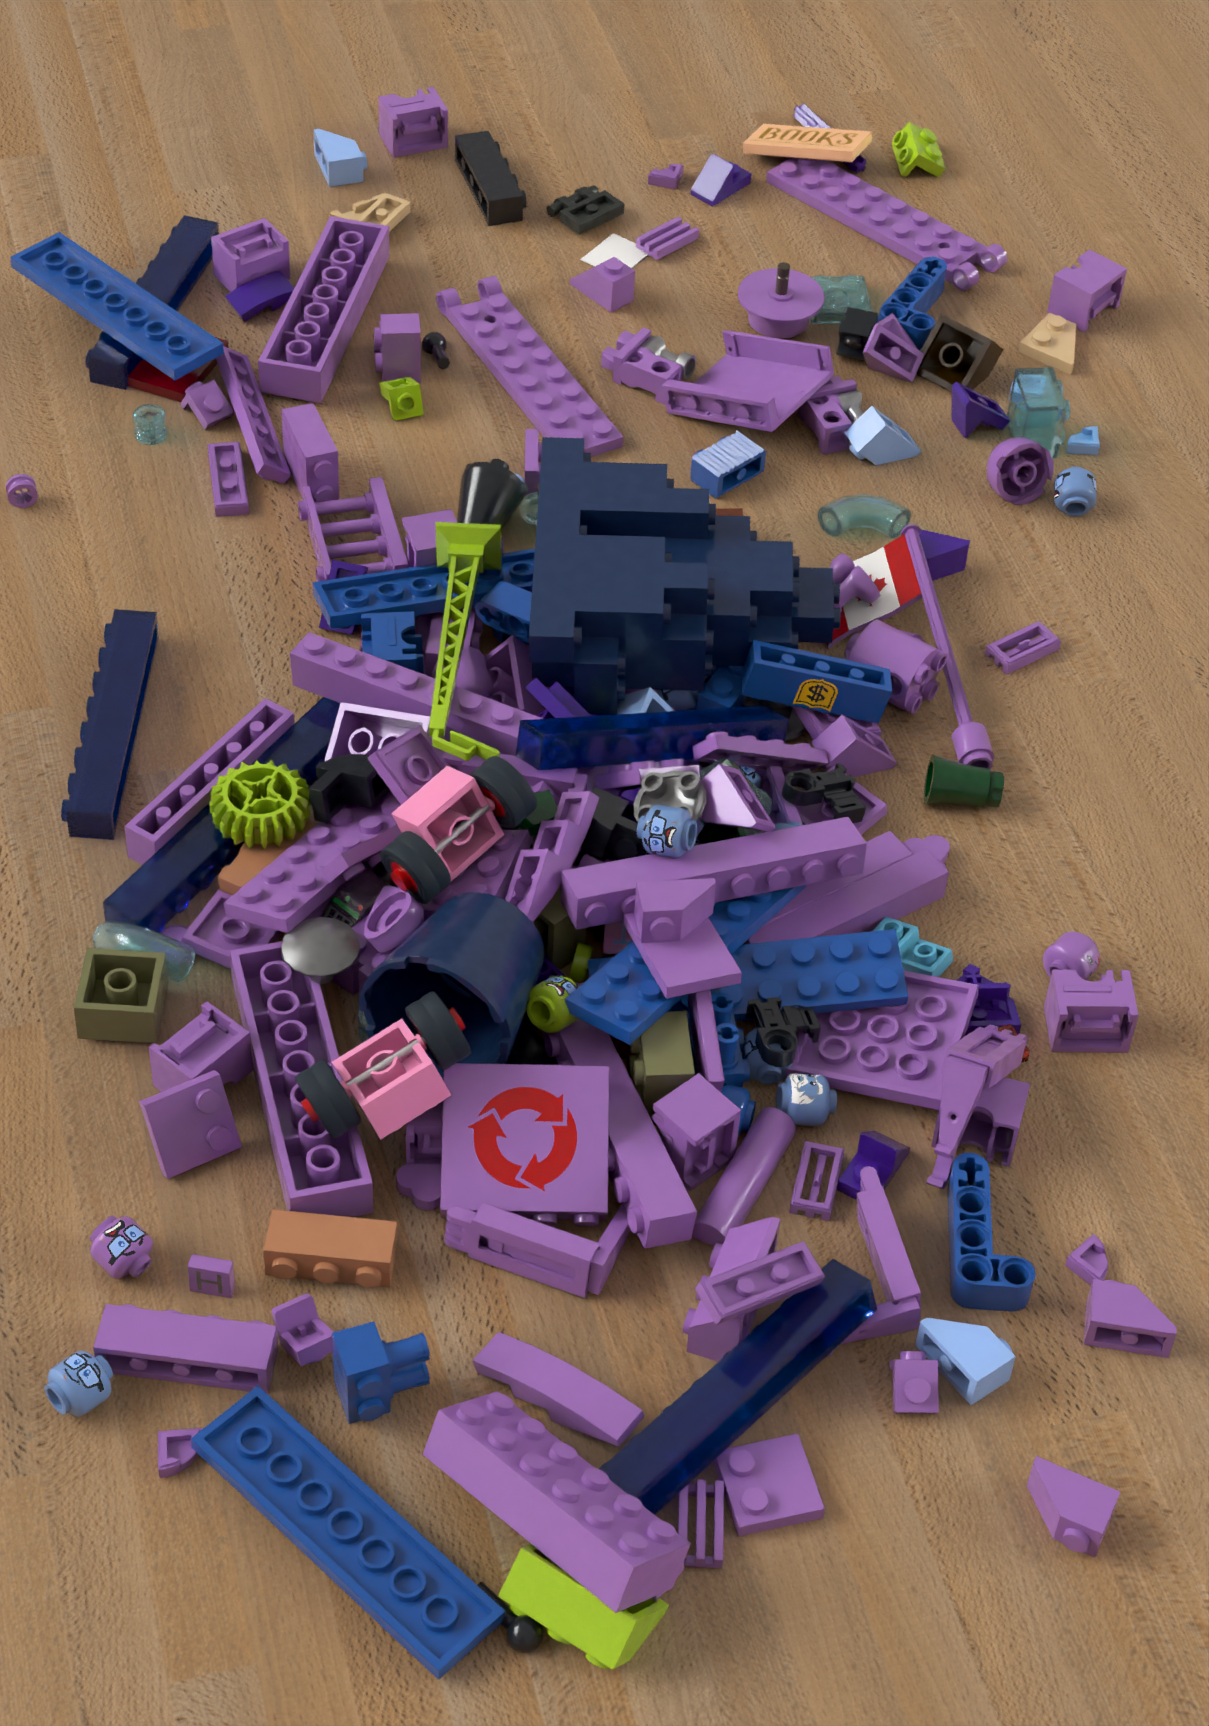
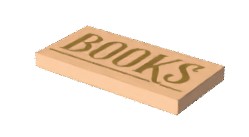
[743,124,872,162]

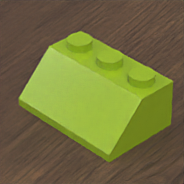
[498,1544,669,1670]

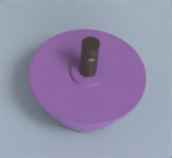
[738,262,824,338]

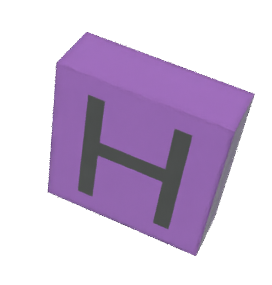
[188,1254,235,1298]

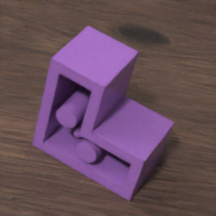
[373,313,421,384]

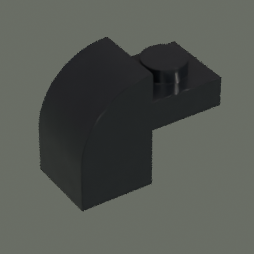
[836,307,879,361]
[309,754,391,823]
[581,786,647,860]

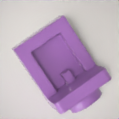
[180,380,234,429]
[271,1293,333,1366]
[889,1351,939,1413]

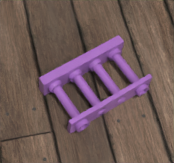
[298,477,408,582]

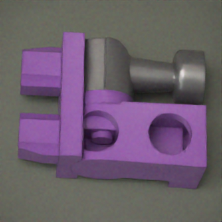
[601,328,696,405]
[798,376,863,455]

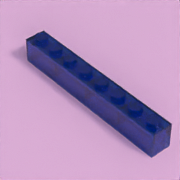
[85,215,219,390]
[61,609,159,840]
[516,706,788,770]
[599,1259,877,1515]

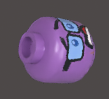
[90,1216,153,1279]

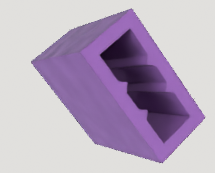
[281,403,339,503]

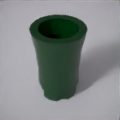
[924,754,1004,808]

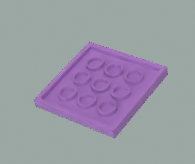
[785,970,979,1110]

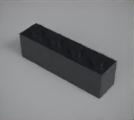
[455,130,527,226]

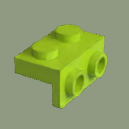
[892,122,946,177]

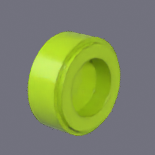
[569,942,593,983]

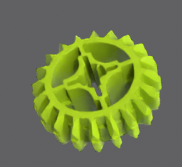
[209,759,312,849]

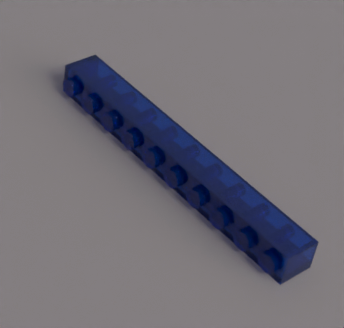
[103,697,340,948]

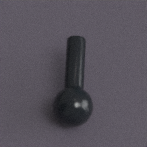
[422,332,450,369]
[477,1582,544,1653]

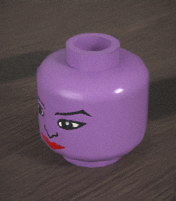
[1043,931,1100,980]

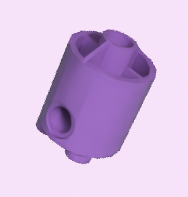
[844,619,947,714]

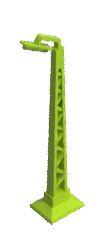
[429,522,502,761]

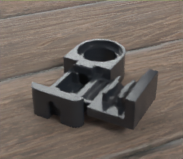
[781,763,866,823]
[745,997,821,1067]

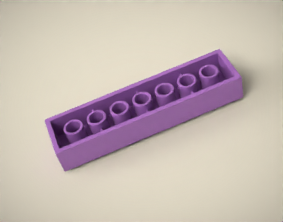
[258,216,390,403]
[230,941,373,1217]

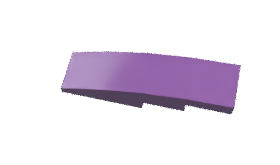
[505,791,600,923]
[472,1332,645,1447]

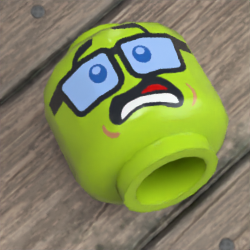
[526,975,579,1033]

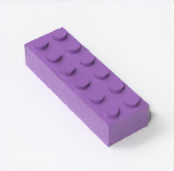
[423,1391,691,1613]

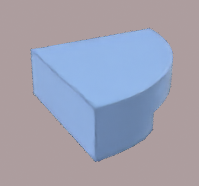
[1066,426,1100,455]

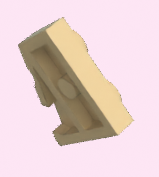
[330,193,411,232]
[1018,313,1076,375]

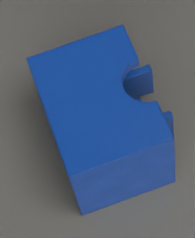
[361,611,424,674]

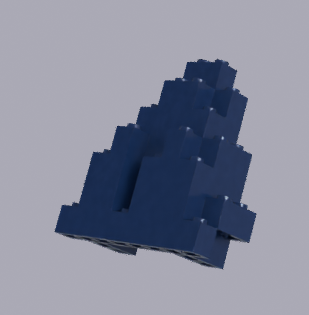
[529,437,841,715]

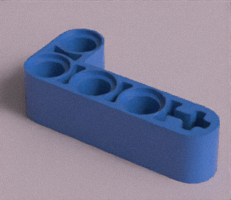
[878,257,947,351]
[475,581,532,643]
[947,1152,1036,1312]

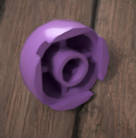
[986,437,1054,505]

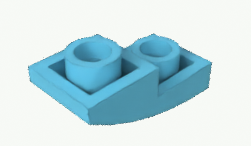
[873,916,953,977]

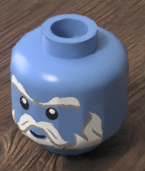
[776,1073,837,1126]

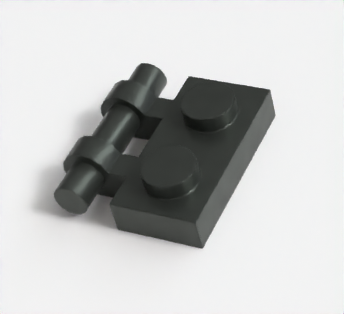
[546,185,625,235]

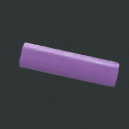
[692,1107,796,1246]

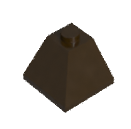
[917,314,1004,392]

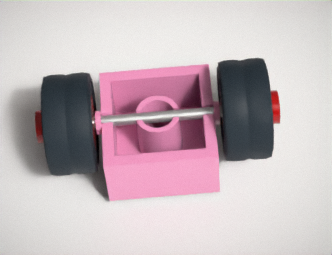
[381,756,537,904]
[295,991,472,1139]

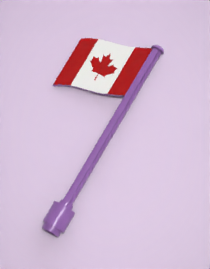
[828,524,994,769]

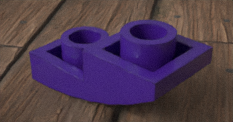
[225,271,294,322]

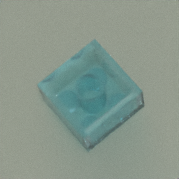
[1007,367,1070,458]

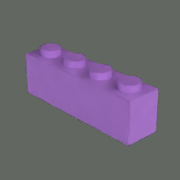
[93,1304,278,1394]

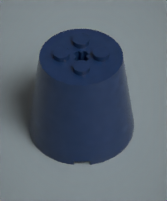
[359,892,545,1081]

